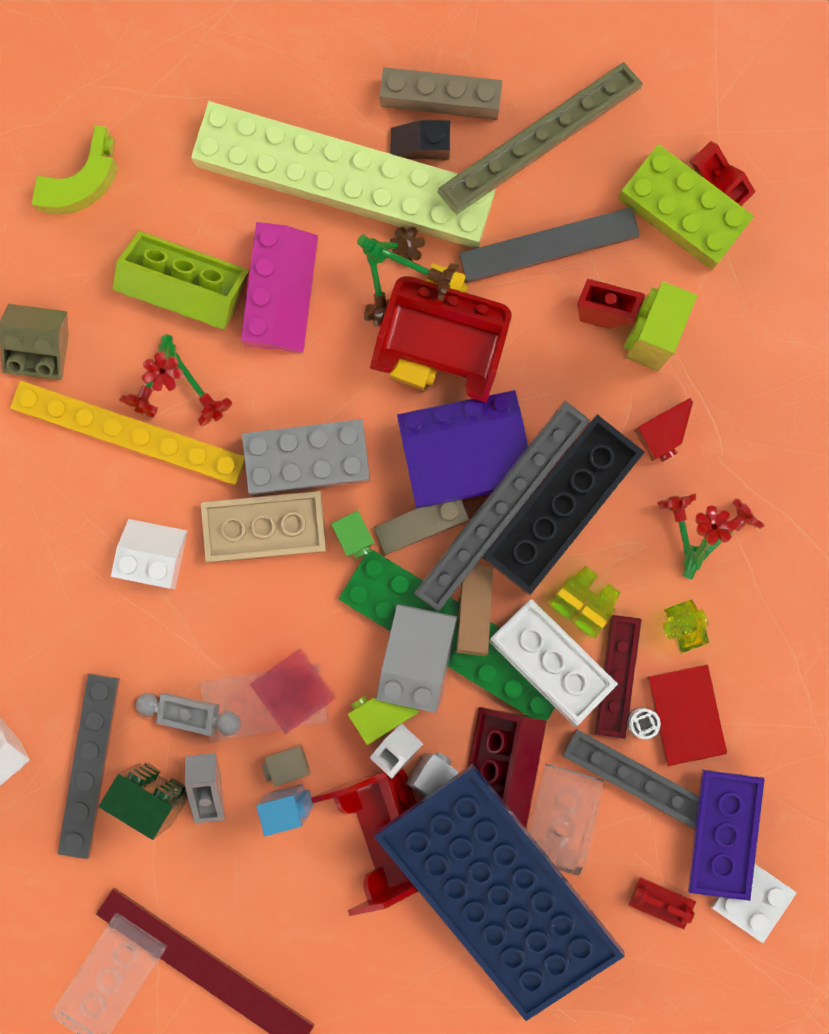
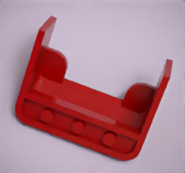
[311,769,419,916]

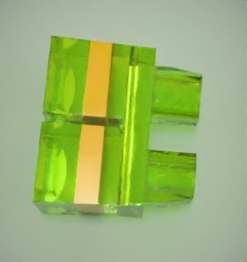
[547,566,621,639]

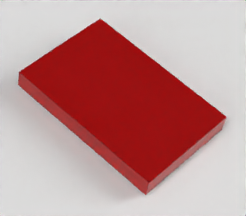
[648,664,727,766]

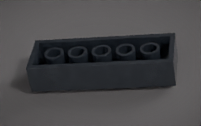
[482,414,645,595]

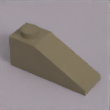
[374,500,469,555]

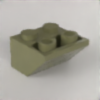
[0,304,69,380]

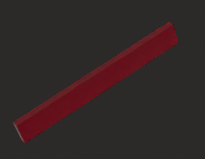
[96,888,315,1034]

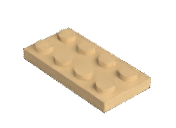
[201,491,326,563]

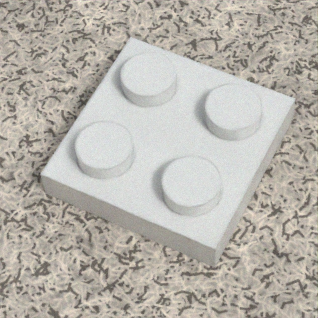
[710,864,797,943]

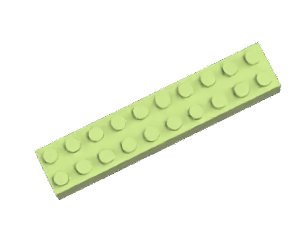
[191,101,496,249]

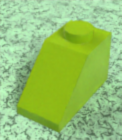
[348,695,419,745]

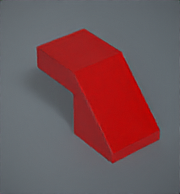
[690,141,756,206]

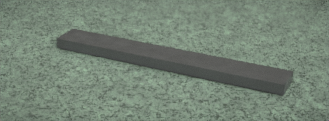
[414,400,590,612]

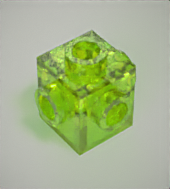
[662,599,709,654]

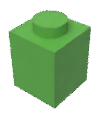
[331,511,375,559]

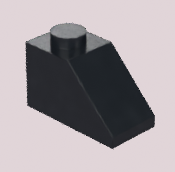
[390,120,450,159]

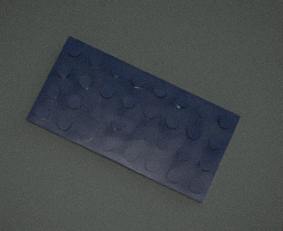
[374,764,625,1021]

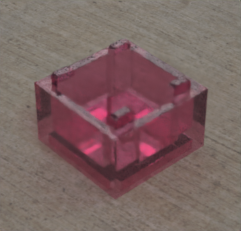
[250,648,337,735]

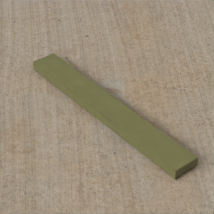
[437,62,643,215]

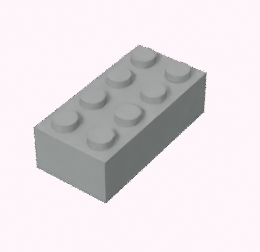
[242,419,371,496]

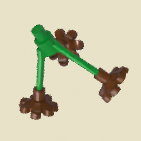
[357,227,459,326]

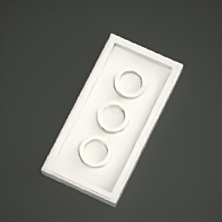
[489,599,618,728]

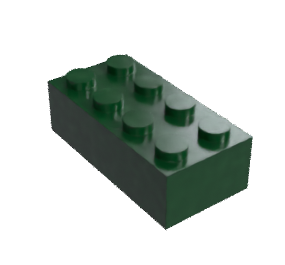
[98,762,188,840]

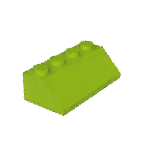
[112,231,249,330]

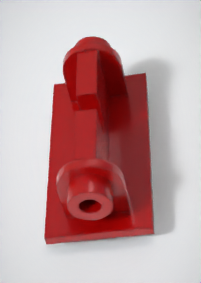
[628,877,696,930]

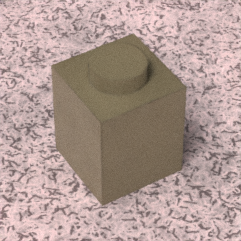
[262,744,311,787]

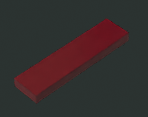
[595,615,642,739]

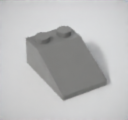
[376,604,457,713]

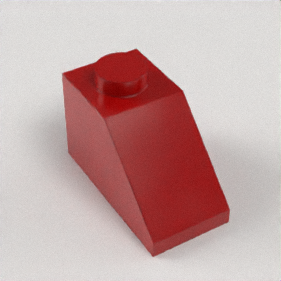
[577,278,645,329]
[634,398,693,462]

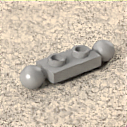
[136,693,241,736]

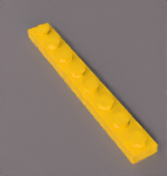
[10,381,245,486]

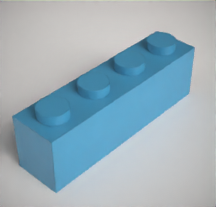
[256,784,314,837]

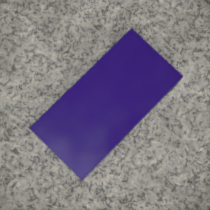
[688,769,765,901]

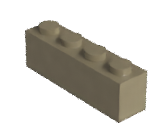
[380,67,502,120]

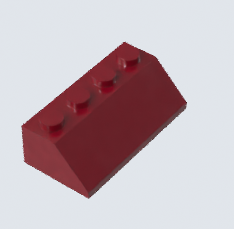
[467,707,547,829]

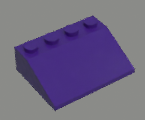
[397,390,528,509]

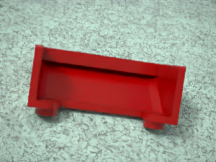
[370,276,512,403]

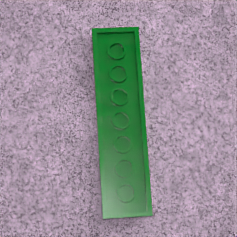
[338,548,555,720]

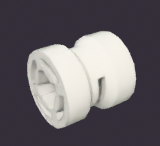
[627,707,661,739]

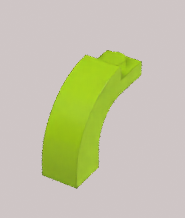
[32,125,118,214]

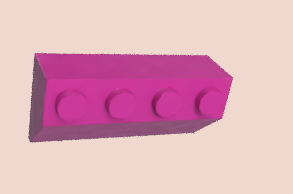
[241,222,318,353]

